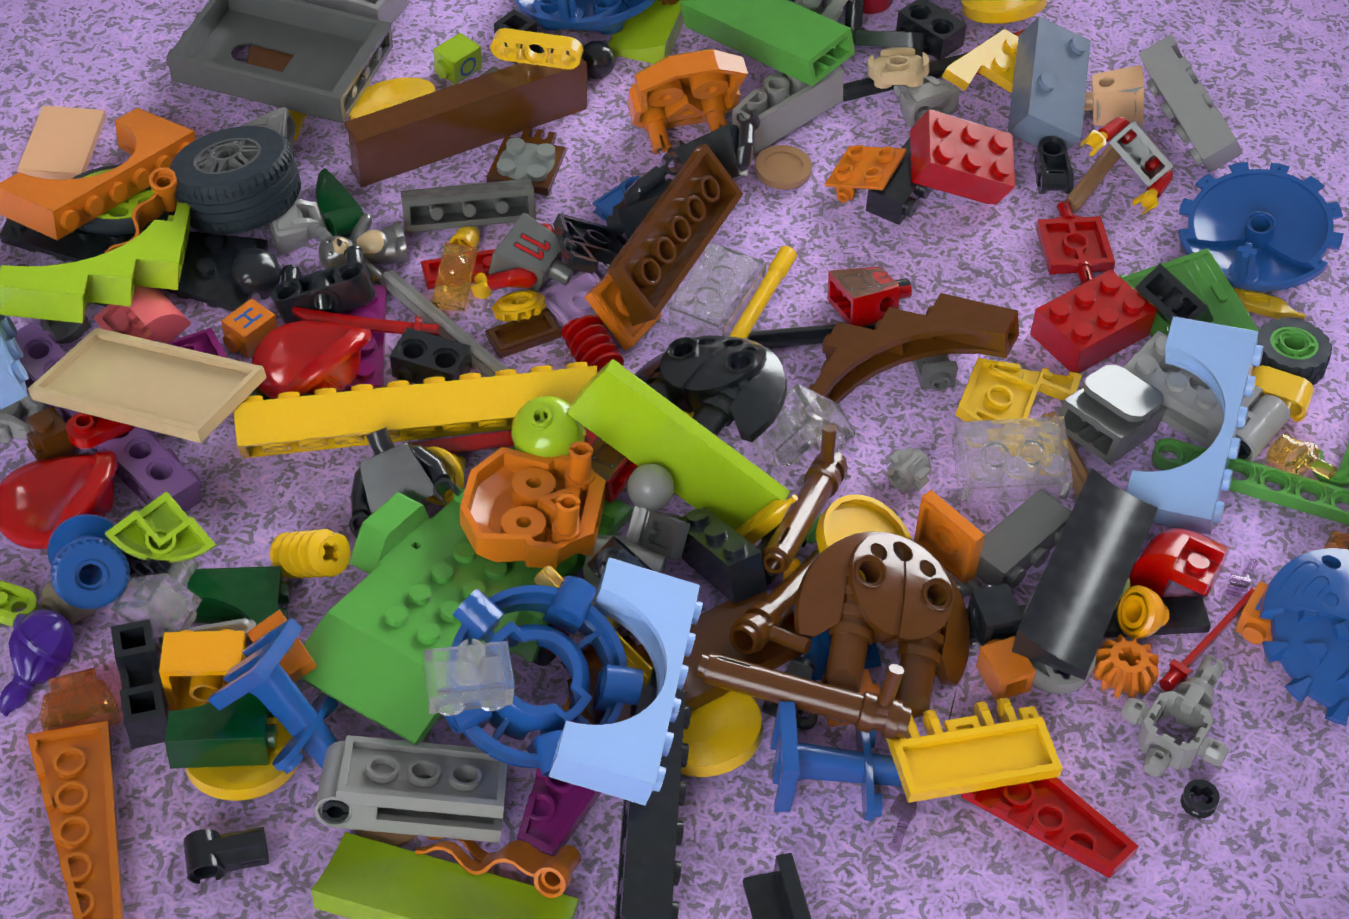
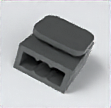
[1054,364,1167,465]

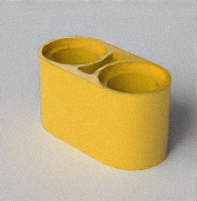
[1251,365,1314,422]

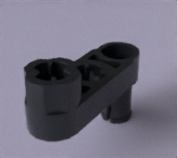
[844,0,925,57]

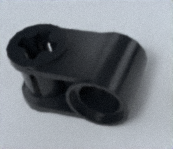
[1034,136,1074,194]

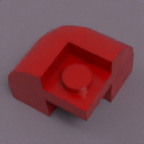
[1129,528,1230,599]

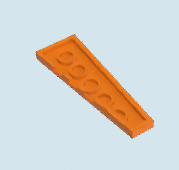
[27,721,124,919]

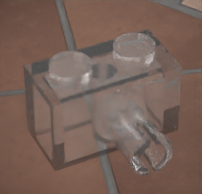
[111,558,202,634]
[423,639,515,716]

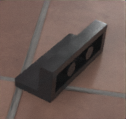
[742,853,812,919]

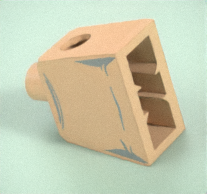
[1084,65,1144,127]

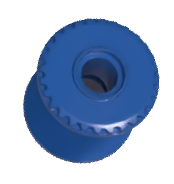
[47,514,130,609]

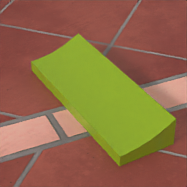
[608,0,684,64]
[566,359,790,530]
[311,832,579,919]

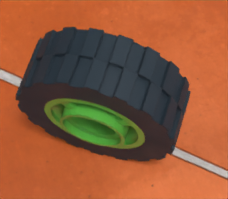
[1255,317,1332,385]

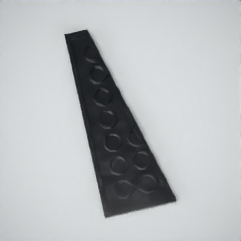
[0,218,268,312]

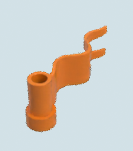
[105,167,178,253]
[414,836,581,898]

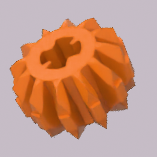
[1093,634,1159,699]

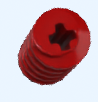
[561,314,624,373]

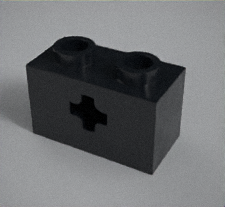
[1135,264,1214,326]

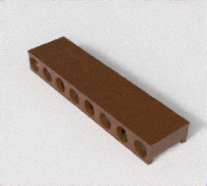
[344,51,587,188]

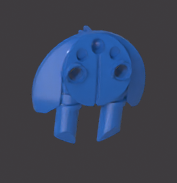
[515,0,656,35]

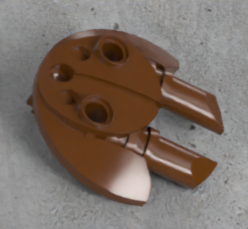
[794,532,970,718]

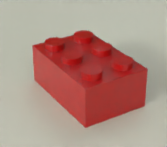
[910,109,1015,205]
[1030,269,1157,373]

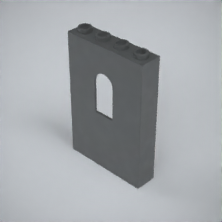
[166,0,393,123]

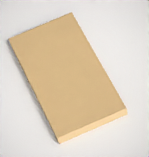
[28,328,266,443]

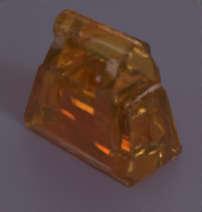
[39,667,122,731]

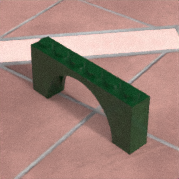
[165,566,291,769]

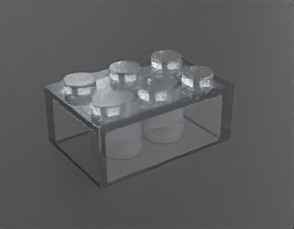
[661,242,767,338]
[952,416,1073,504]

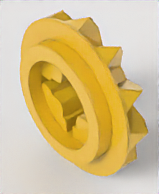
[492,290,546,323]

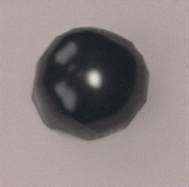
[229,248,282,300]

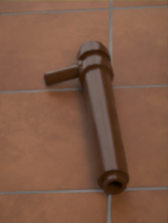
[762,425,848,574]
[729,548,820,654]
[696,652,912,740]

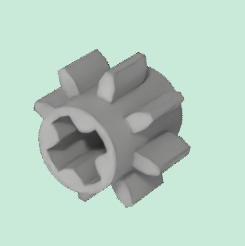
[887,447,932,491]

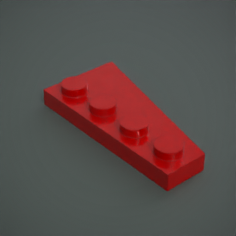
[961,777,1139,878]

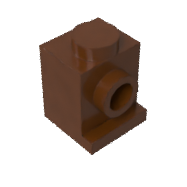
[26,406,76,460]

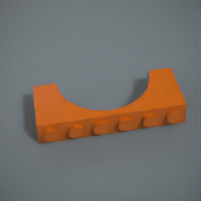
[0,108,195,240]

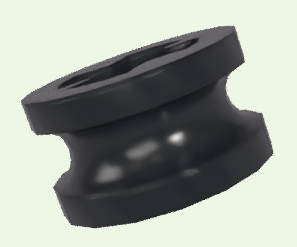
[1180,779,1220,818]

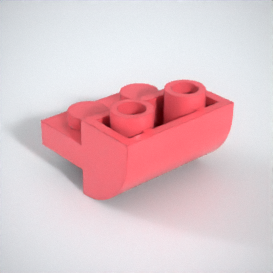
[93,286,192,343]

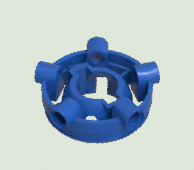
[441,576,643,776]

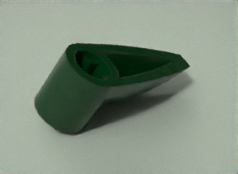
[316,168,364,237]

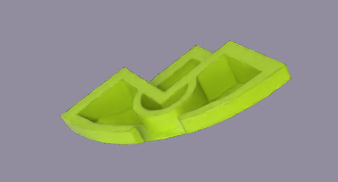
[105,491,216,563]

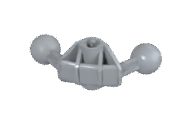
[583,463,675,630]

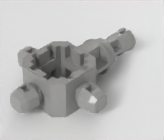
[1121,655,1229,777]

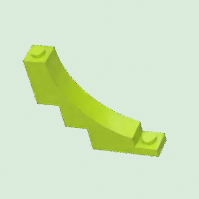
[0,202,191,323]

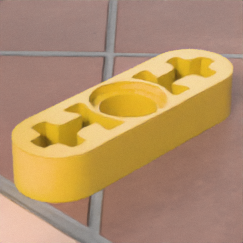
[490,28,583,69]

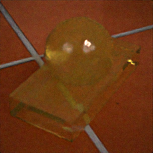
[432,242,478,312]

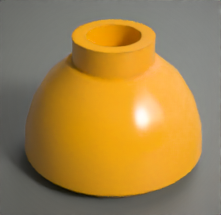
[1117,585,1169,638]

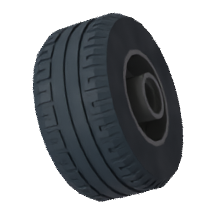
[170,126,301,235]

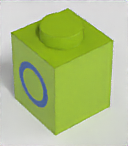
[433,33,482,85]

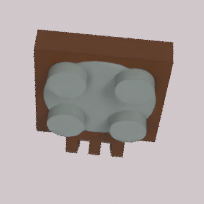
[487,127,566,196]

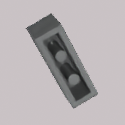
[976,489,1072,588]

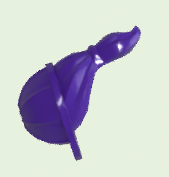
[0,609,75,717]

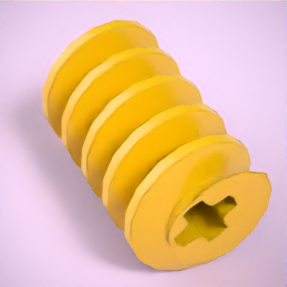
[270,529,351,579]

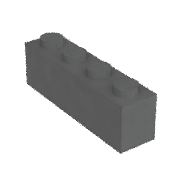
[400,179,536,233]

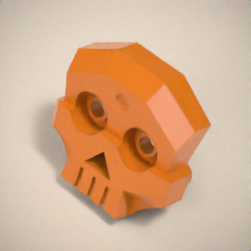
[627,49,748,154]
[460,441,606,569]

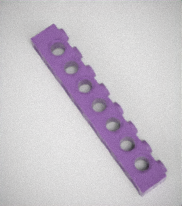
[15,321,202,512]

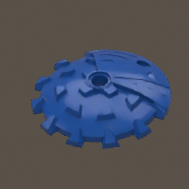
[1179,162,1344,292]
[1259,548,1349,726]

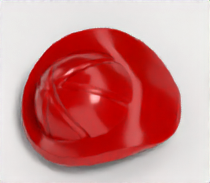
[251,320,372,399]
[0,450,118,549]

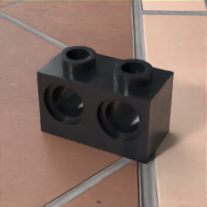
[896,0,967,60]
[390,327,472,384]

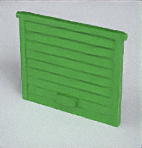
[1120,248,1258,337]

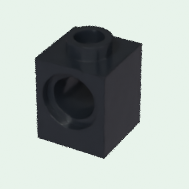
[967,583,1023,646]

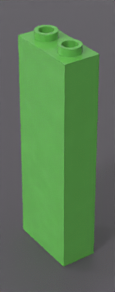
[680,0,855,87]

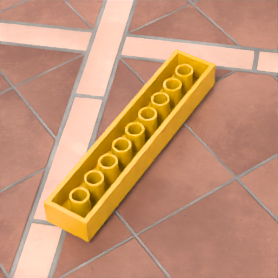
[234,362,597,459]

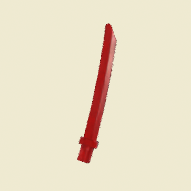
[292,307,439,336]
[1159,587,1255,692]

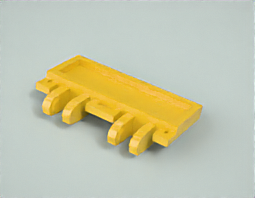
[886,697,1063,803]

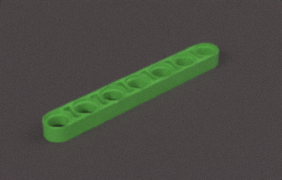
[1152,438,1349,525]

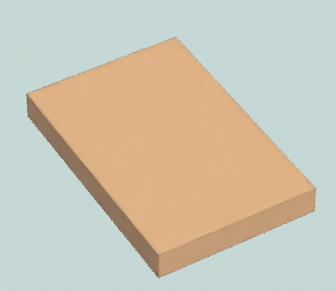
[17,105,106,179]

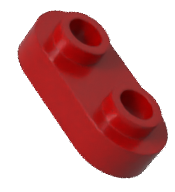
[66,412,135,449]

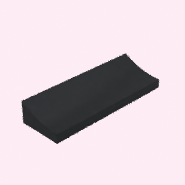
[1012,468,1158,680]

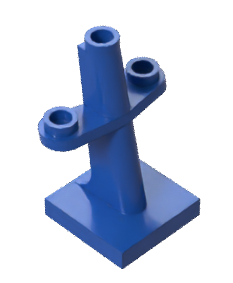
[208,618,339,774]
[770,701,902,821]

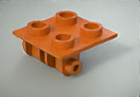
[825,145,907,203]

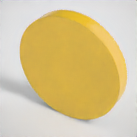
[961,0,1048,24]
[348,77,436,120]
[816,494,913,581]
[681,691,763,777]
[185,718,302,801]

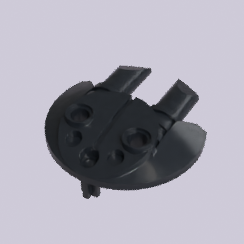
[634,335,787,442]

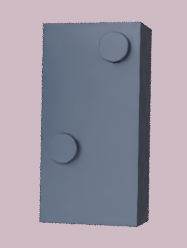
[1008,16,1091,150]

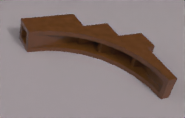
[806,293,1019,422]

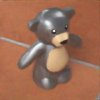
[318,213,409,283]

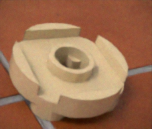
[868,47,929,89]

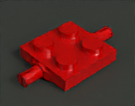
[1036,201,1115,285]

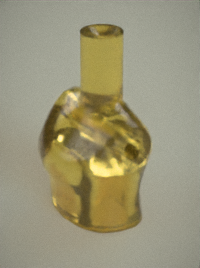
[1267,433,1337,479]

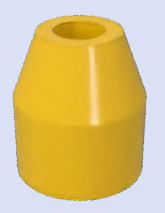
[449,226,480,255]

